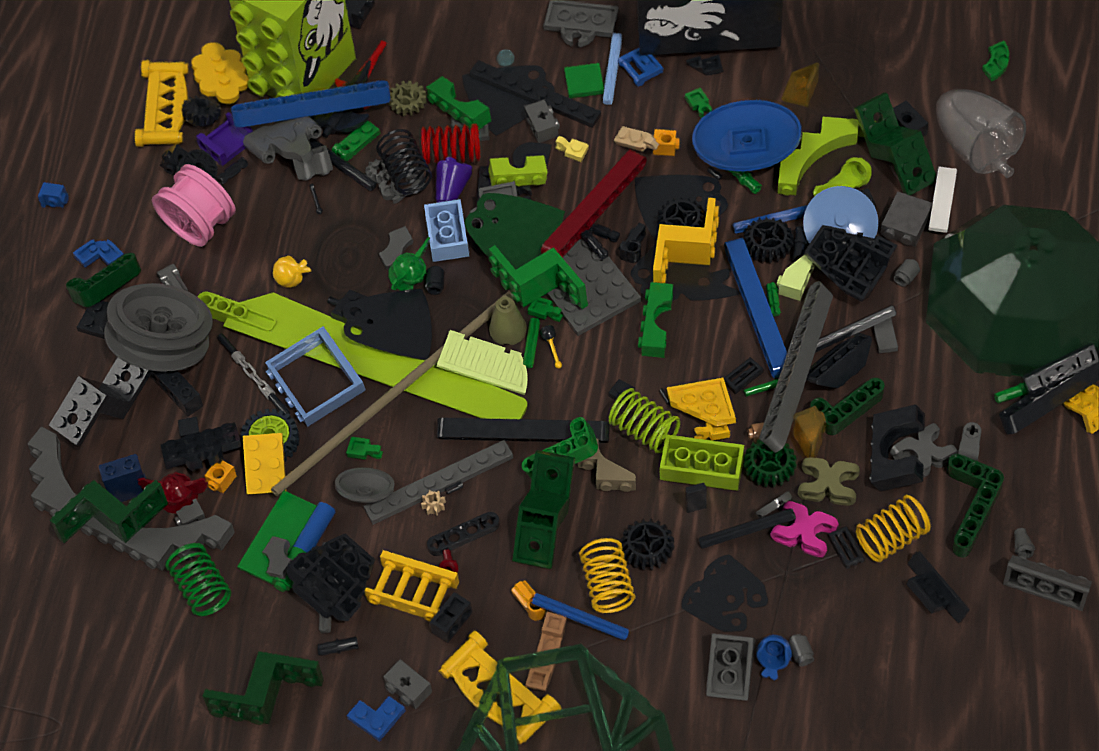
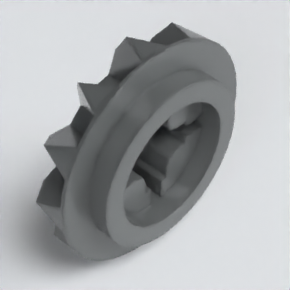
[366,159,394,183]

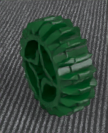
[744,438,797,488]

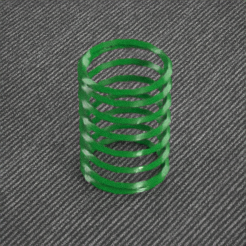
[166,543,232,616]

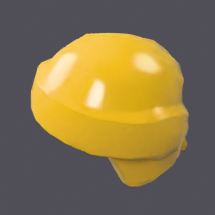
[273,256,311,288]

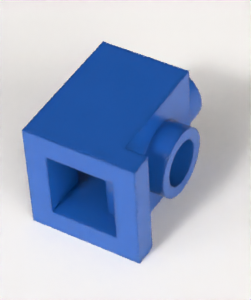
[38,182,69,208]

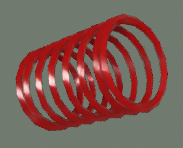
[421,123,480,165]

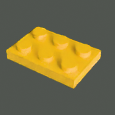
[243,433,287,494]

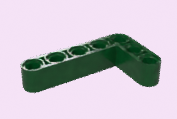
[947,454,1004,558]

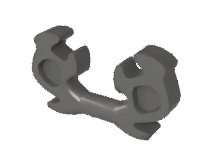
[379,166,425,204]

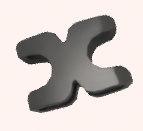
[890,423,958,478]

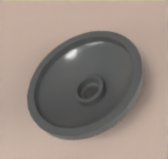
[335,468,394,504]

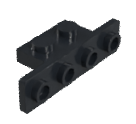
[906,551,970,623]

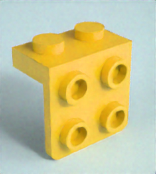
[1064,384,1099,434]

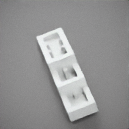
[929,167,957,233]

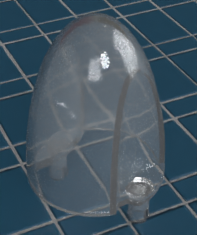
[936,89,1026,178]

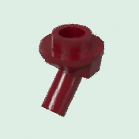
[439,549,459,573]

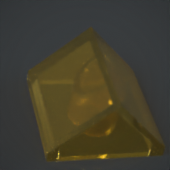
[781,63,819,107]

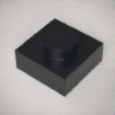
[609,379,635,405]

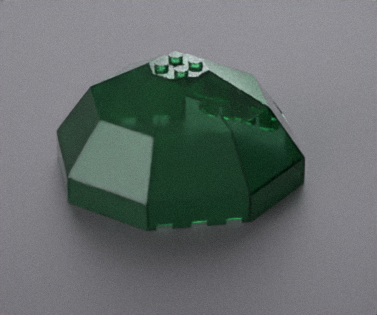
[925,205,1099,377]

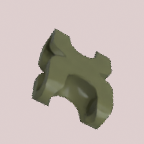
[798,457,860,505]

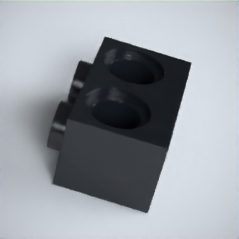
[430,592,472,643]

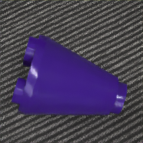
[436,157,472,203]

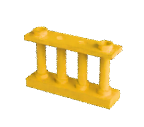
[365,550,459,622]

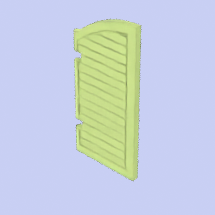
[437,330,528,395]

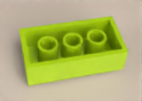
[660,434,744,491]

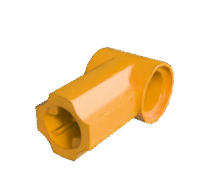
[511,581,546,621]

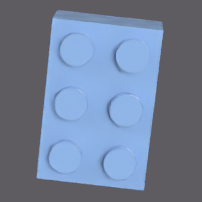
[424,199,469,262]

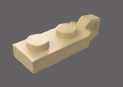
[613,126,659,152]

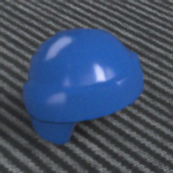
[756,635,792,680]

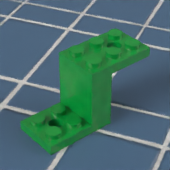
[489,245,588,310]

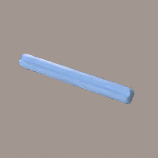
[603,33,622,105]

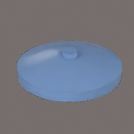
[803,186,878,244]

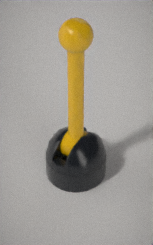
[540,325,562,369]

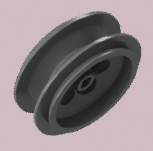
[104,283,213,371]

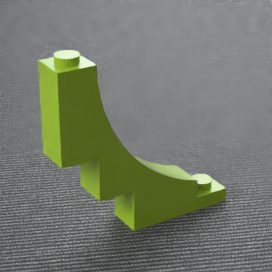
[778,117,877,195]

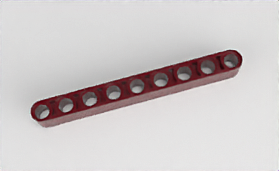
[541,149,647,258]

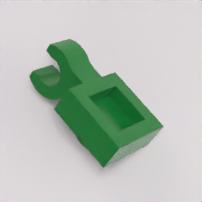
[528,297,563,322]
[346,436,383,460]

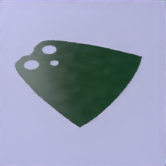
[465,193,565,270]

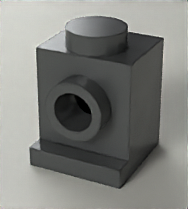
[174,499,206,526]

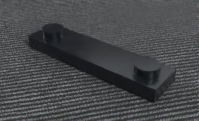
[1022,343,1099,395]

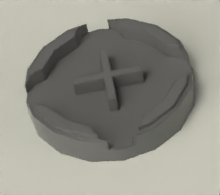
[755,491,792,518]

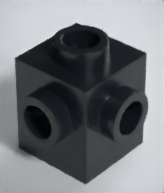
[159,144,188,176]

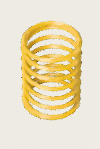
[856,495,931,562]
[579,538,635,613]

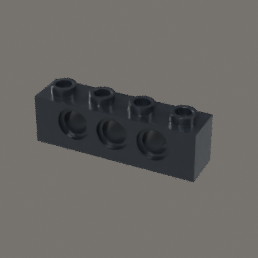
[150,370,203,417]

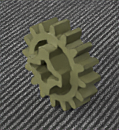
[389,80,427,116]

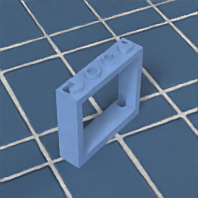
[265,326,366,427]

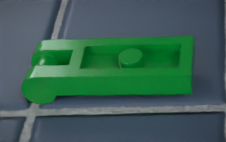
[332,120,380,161]

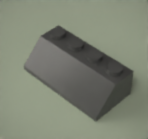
[1003,555,1092,611]

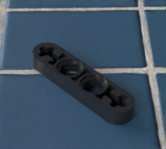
[427,512,500,556]

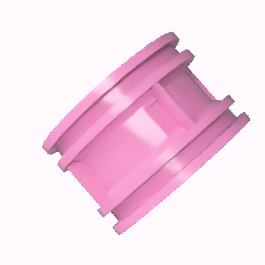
[152,164,236,247]

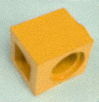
[653,129,680,156]
[204,460,237,493]

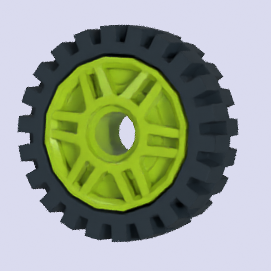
[241,409,300,462]

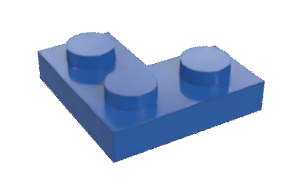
[347,696,406,742]

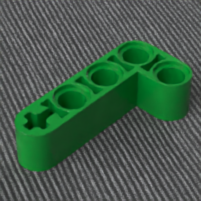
[522,417,598,479]

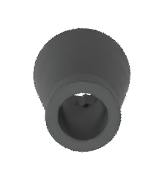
[1014,528,1035,558]

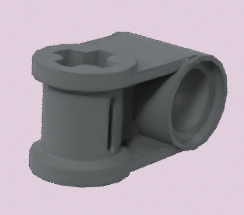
[958,422,981,461]

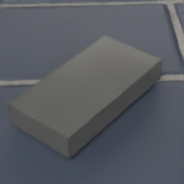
[873,318,898,353]

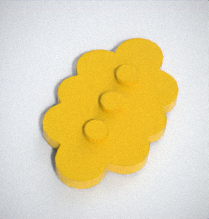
[192,42,249,104]

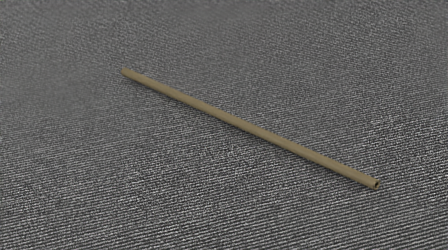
[271,291,513,496]

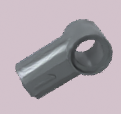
[157,264,188,291]

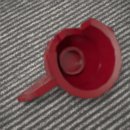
[138,472,208,514]

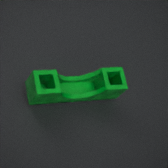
[426,76,491,129]
[638,282,673,358]

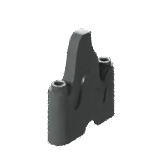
[243,116,321,164]

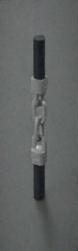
[217,333,290,415]

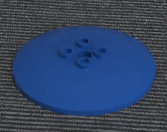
[692,100,802,171]

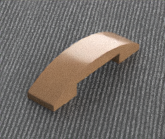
[525,612,567,692]

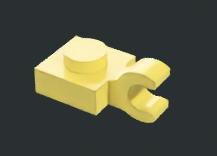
[555,136,589,162]

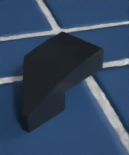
[686,54,724,76]

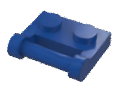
[618,48,663,87]

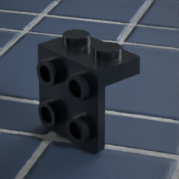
[345,0,375,29]

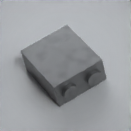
[880,192,933,247]

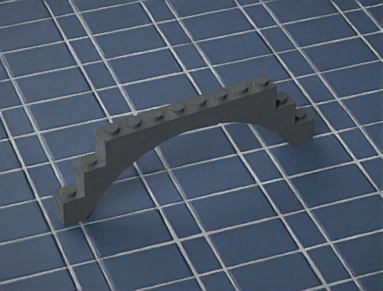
[28,427,235,571]

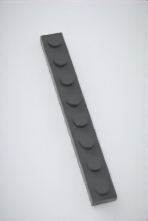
[364,440,513,525]

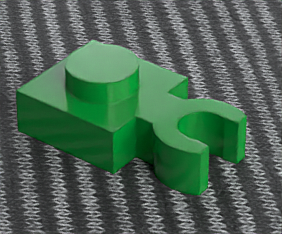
[685,87,712,118]

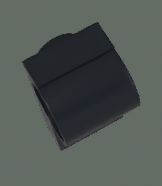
[619,222,646,263]

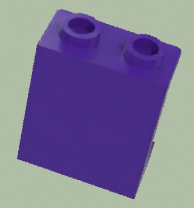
[196,112,253,166]

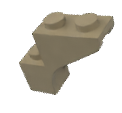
[578,439,636,492]

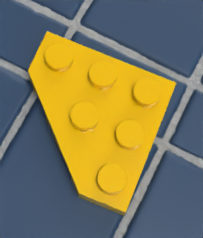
[667,378,736,426]

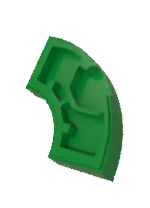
[982,41,1009,82]

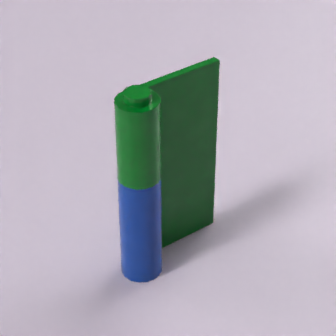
[237,490,336,592]

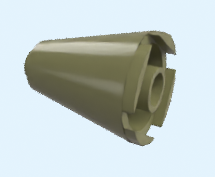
[489,297,527,345]

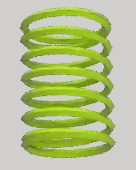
[609,388,680,453]

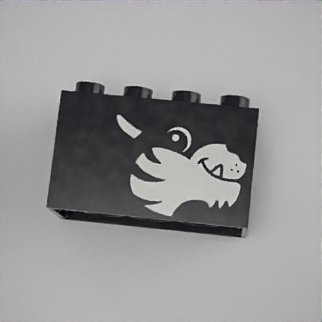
[636,0,783,56]

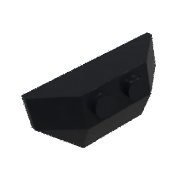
[806,333,872,388]

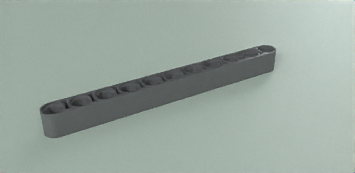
[760,281,833,452]

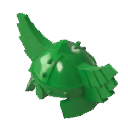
[389,237,430,291]

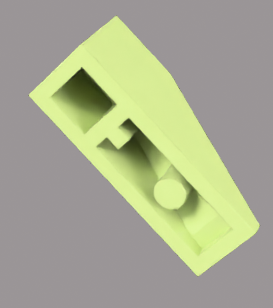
[777,255,815,301]

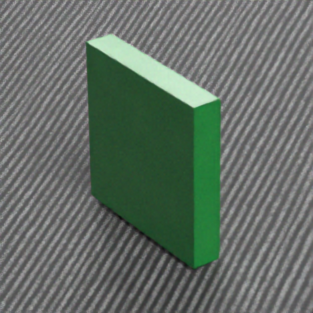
[564,63,604,98]

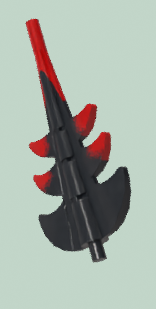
[310,40,387,138]

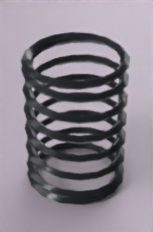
[376,129,432,195]

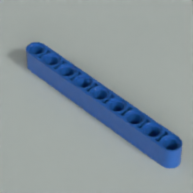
[231,80,391,127]
[724,238,787,379]

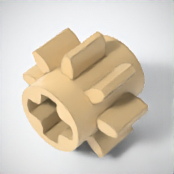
[421,490,446,515]

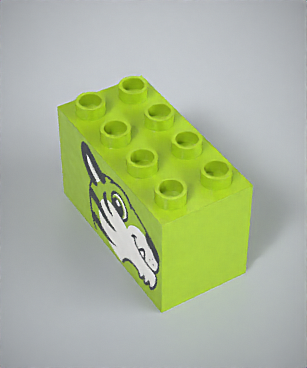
[229,0,356,98]

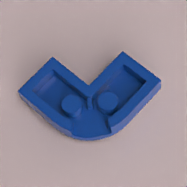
[73,239,124,267]

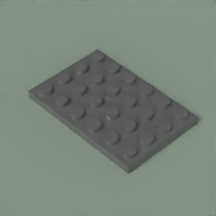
[546,238,641,336]

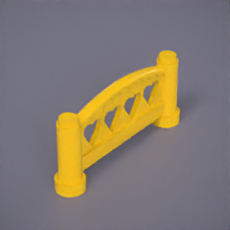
[135,60,189,147]
[439,630,562,745]

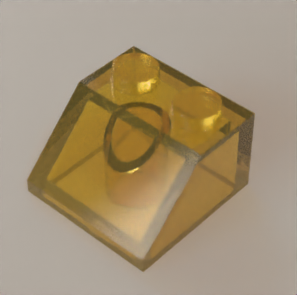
[793,406,826,458]

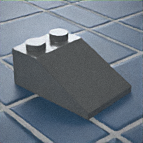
[706,633,756,700]

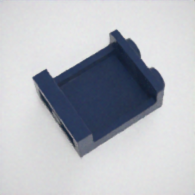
[99,454,146,502]

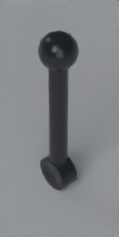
[310,183,323,215]

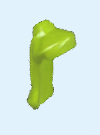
[813,157,872,197]

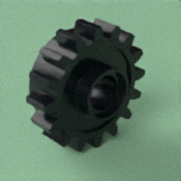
[182,95,221,126]

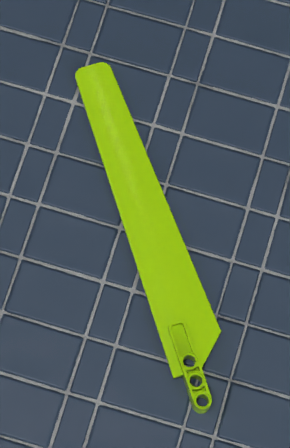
[198,292,528,419]

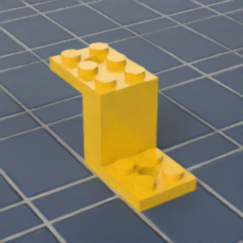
[653,198,719,283]

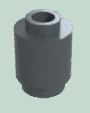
[894,259,920,287]
[788,634,814,666]

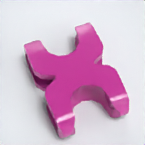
[771,501,839,557]

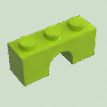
[488,156,548,186]

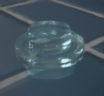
[497,50,515,66]

